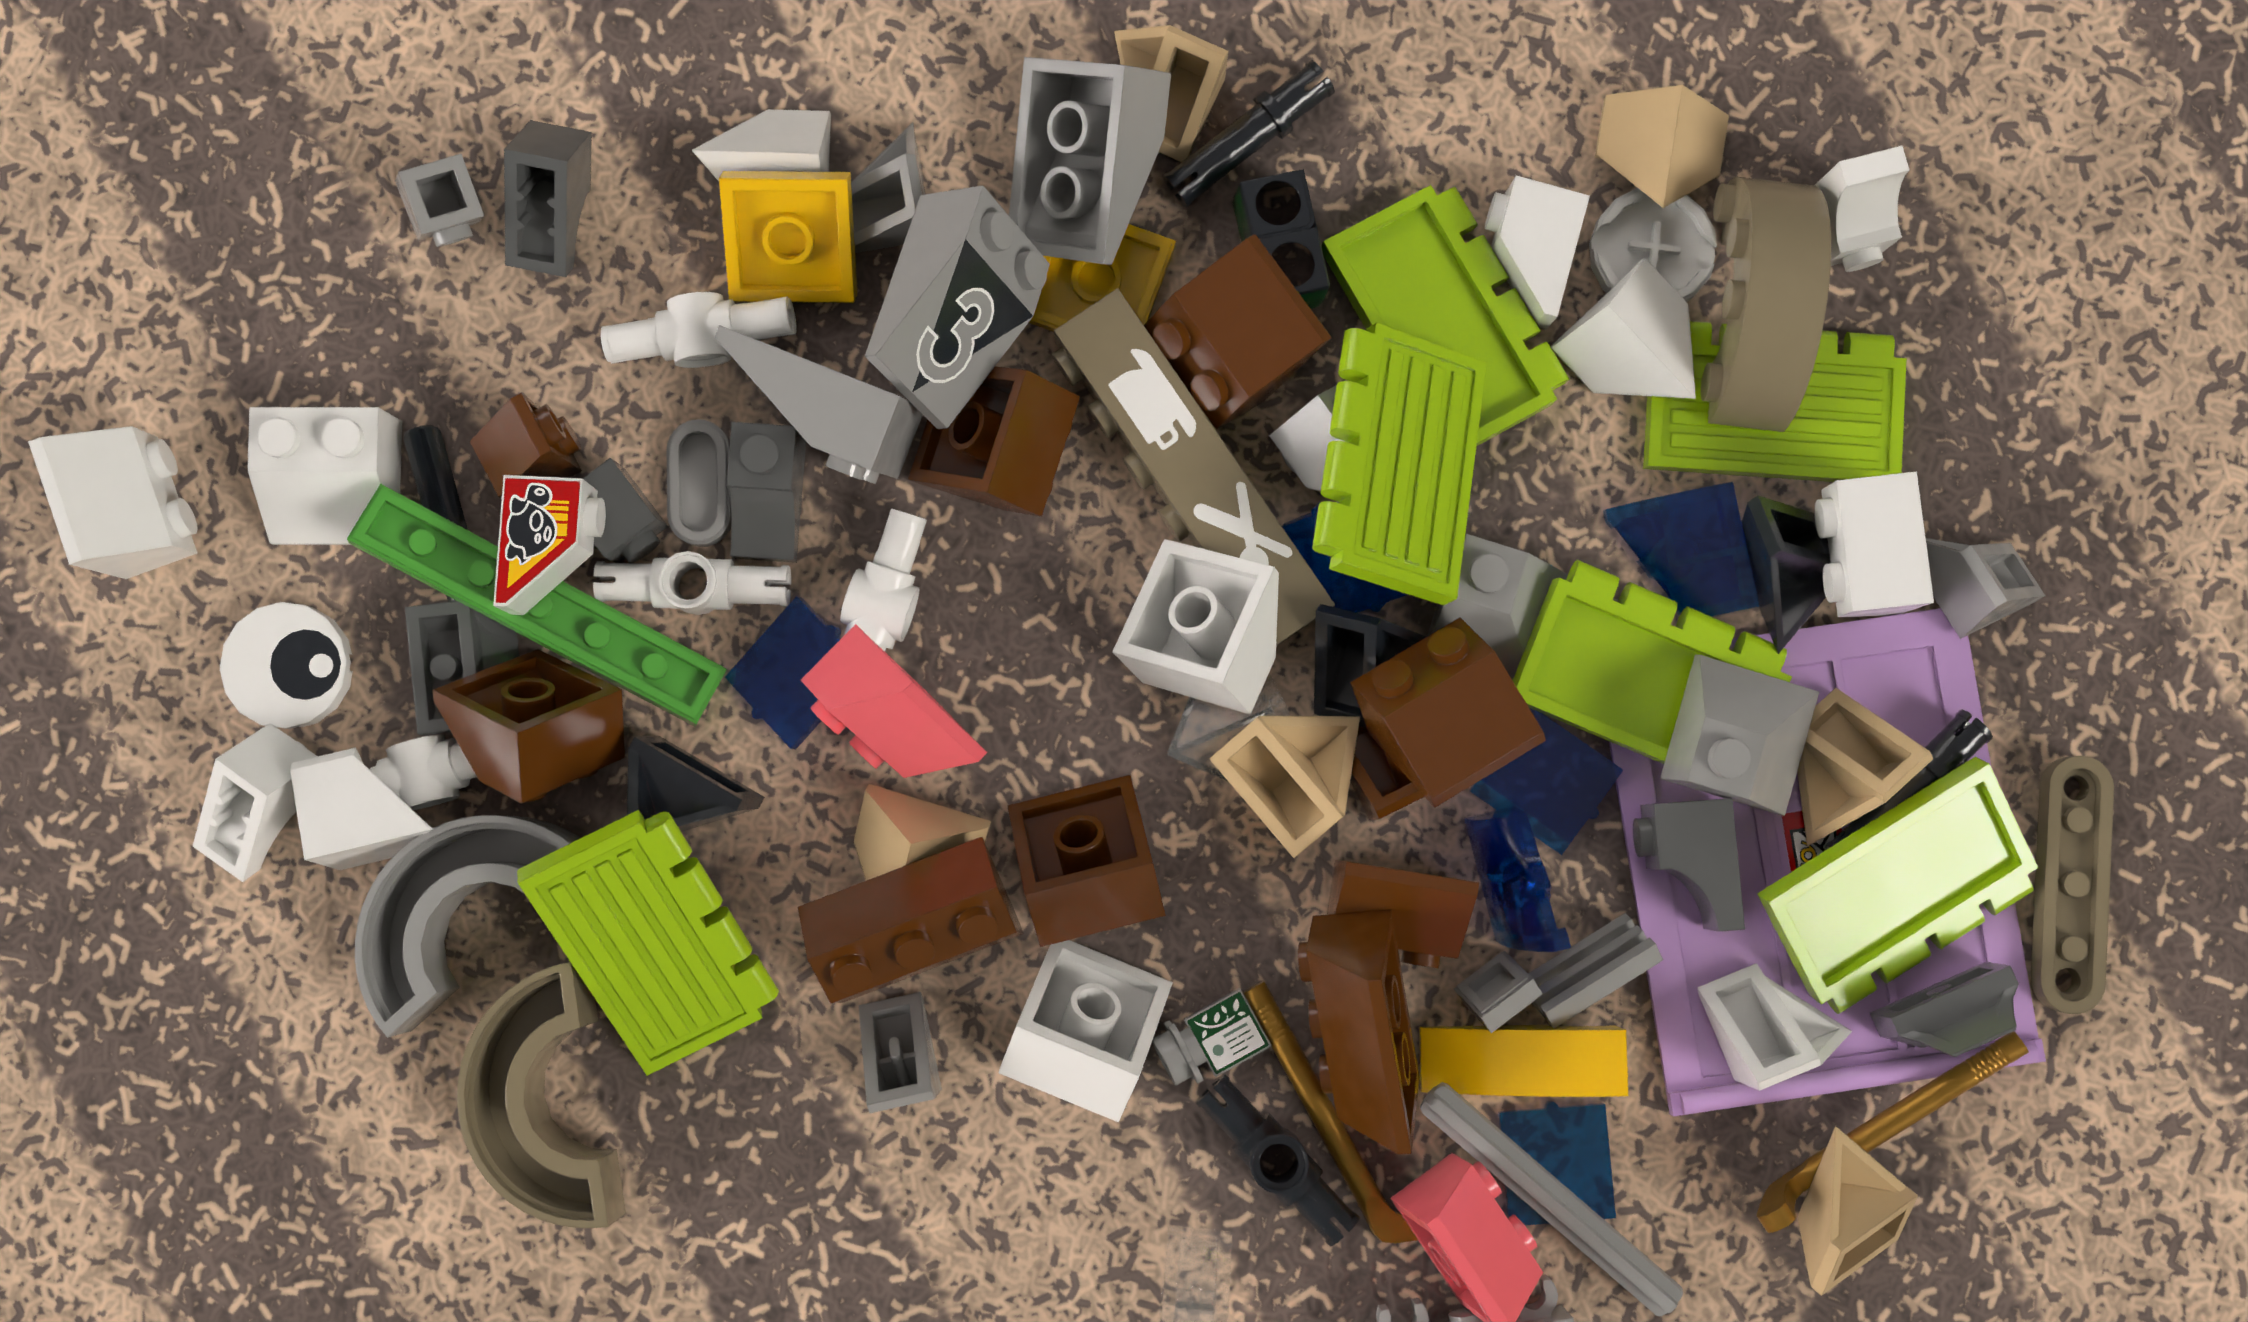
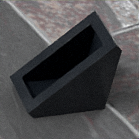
[1734,496,1831,654]
[1314,604,1426,728]
[627,736,765,832]

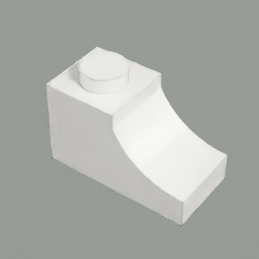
[1814,146,1909,272]
[193,723,318,882]

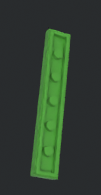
[347,484,727,727]

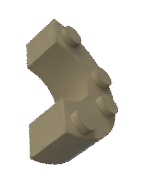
[1701,177,1831,432]
[457,962,626,1228]

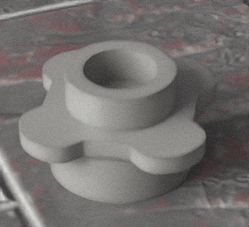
[1152,1020,1207,1086]

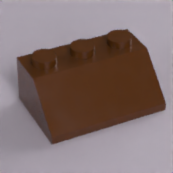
[798,837,1024,1004]
[1298,909,1420,1154]

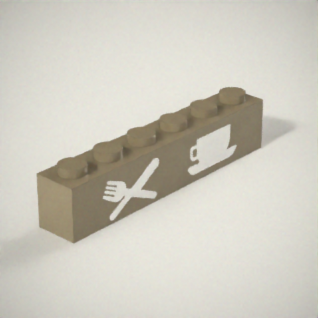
[1051,288,1335,646]

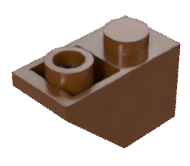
[470,393,582,499]

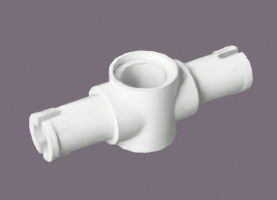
[601,292,796,368]
[840,508,927,651]
[593,551,791,615]
[369,734,477,810]

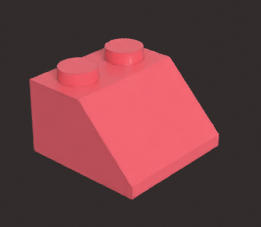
[801,624,988,778]
[1390,1153,1543,1322]

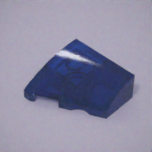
[1603,482,1760,618]
[1464,806,1571,952]

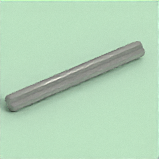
[1420,1082,1683,1317]

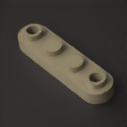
[2031,756,2114,1014]

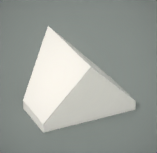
[692,109,831,181]
[1550,259,1696,399]
[290,747,433,870]
[1697,963,1852,1091]

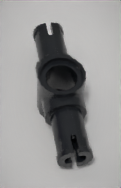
[1195,1074,1360,1246]

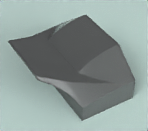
[405,601,519,736]
[1870,962,2019,1057]

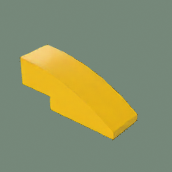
[1419,1025,1629,1097]

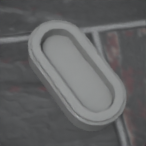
[666,419,732,547]

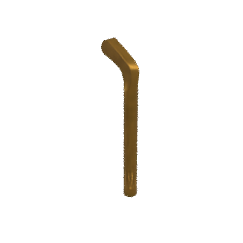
[1243,981,1418,1244]
[1756,1031,2029,1233]

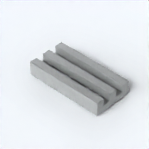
[1528,913,1663,1029]

